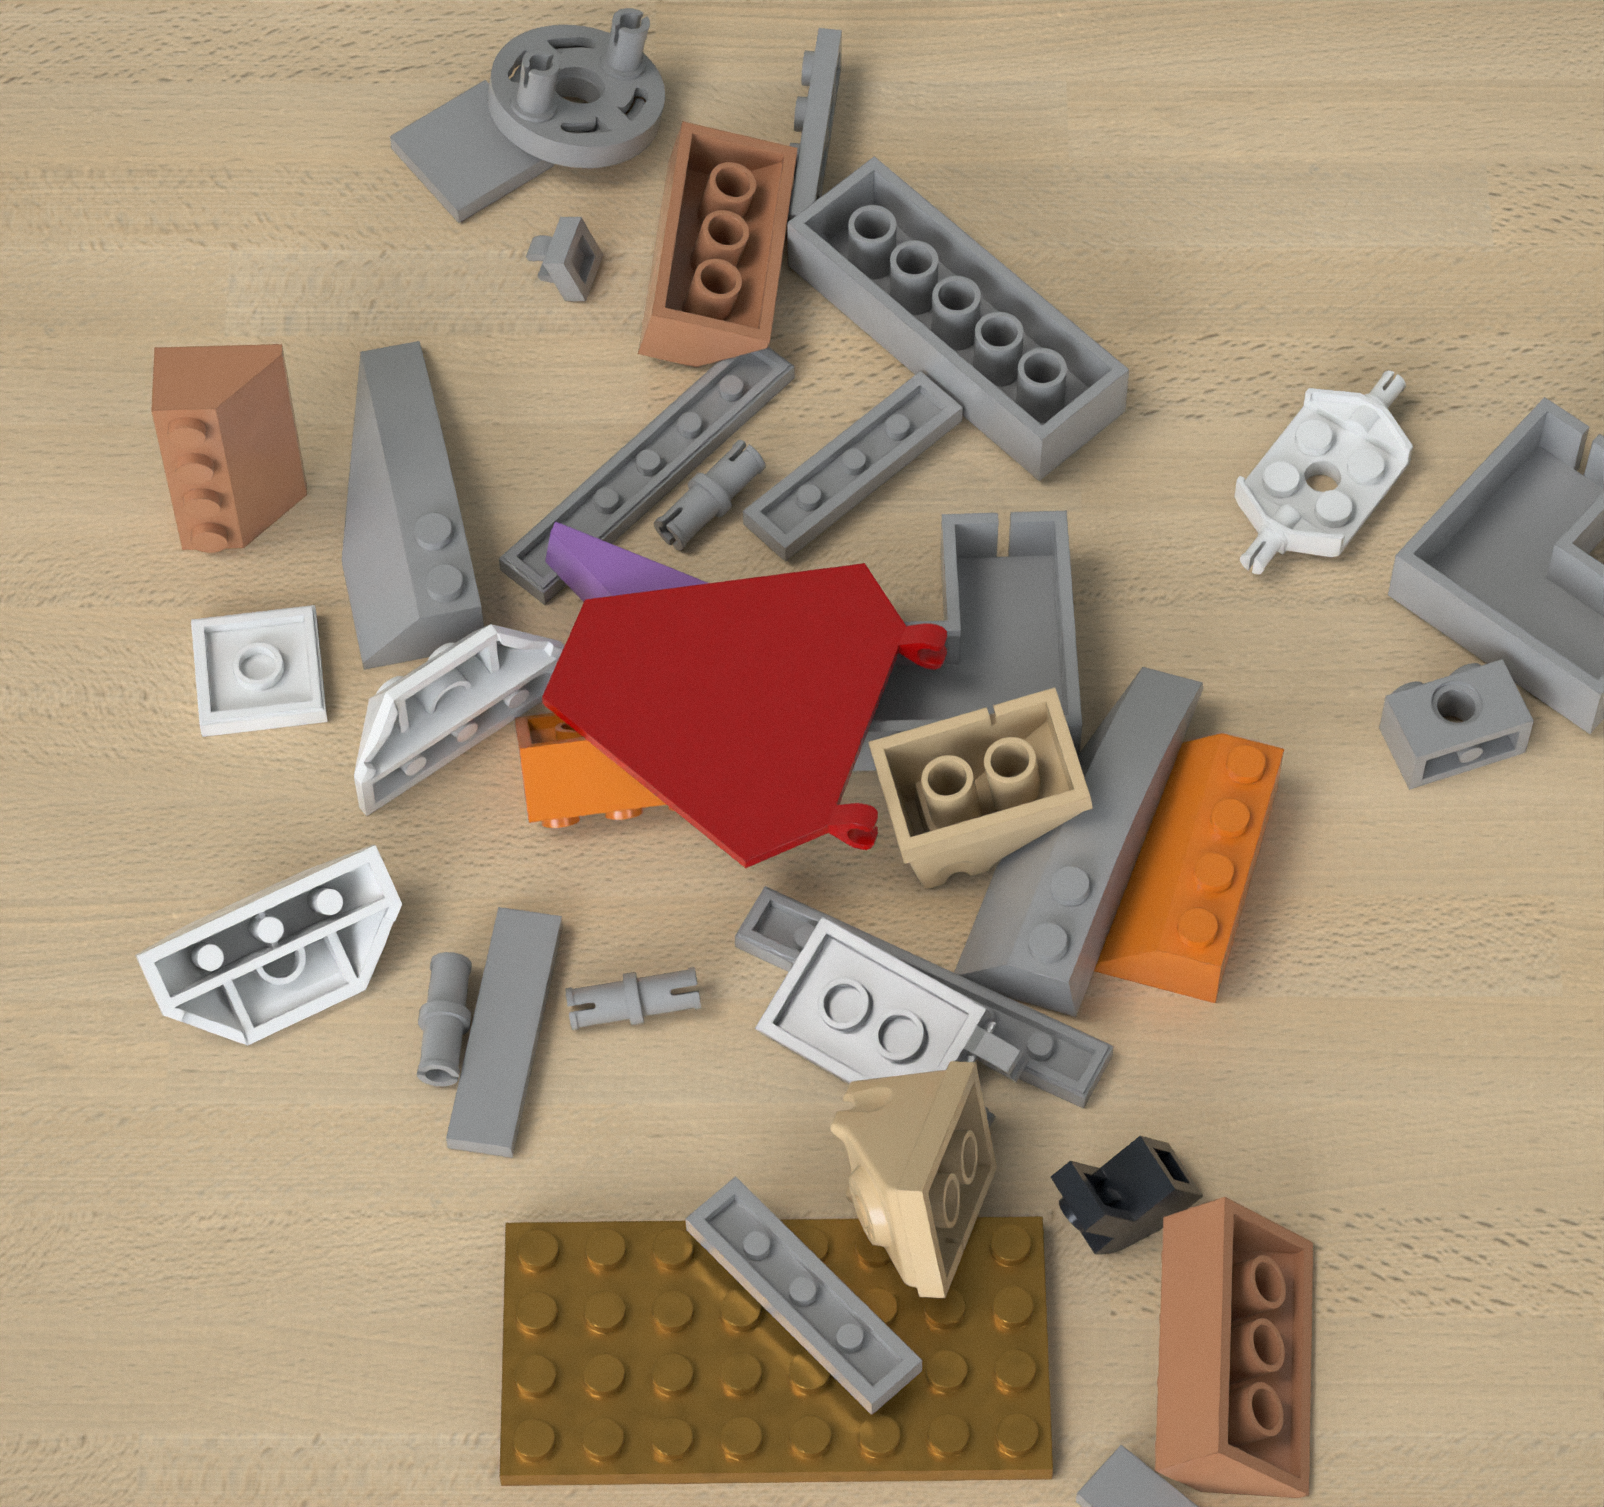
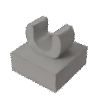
[526,217,603,301]

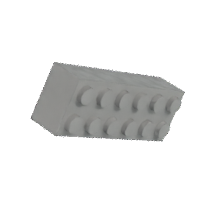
[787,156,1129,481]

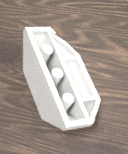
[354,624,564,816]
[135,845,402,1046]

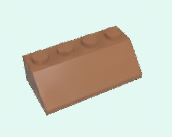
[638,121,798,367]
[151,344,307,553]
[1155,1197,1313,1498]

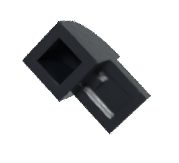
[1050,1135,1203,1255]

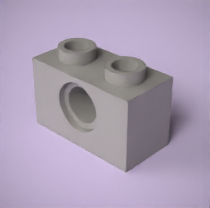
[1379,659,1534,790]

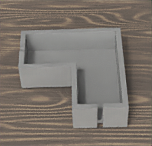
[1388,397,1604,734]
[853,510,1082,771]

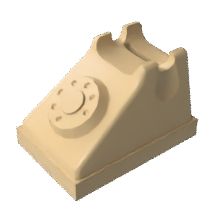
[868,687,1093,889]
[830,1061,997,1298]

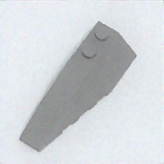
[342,341,484,670]
[954,667,1203,1017]

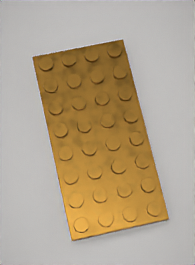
[499,1216,1053,1486]

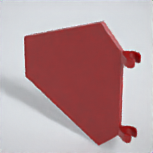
[542,563,947,869]

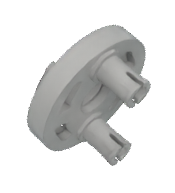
[487,8,665,168]

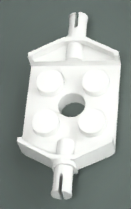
[1234,370,1413,574]

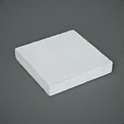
[191,605,328,737]

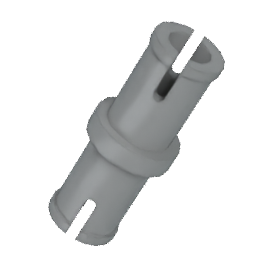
[654,440,766,550]
[417,952,472,1087]
[565,967,702,1030]

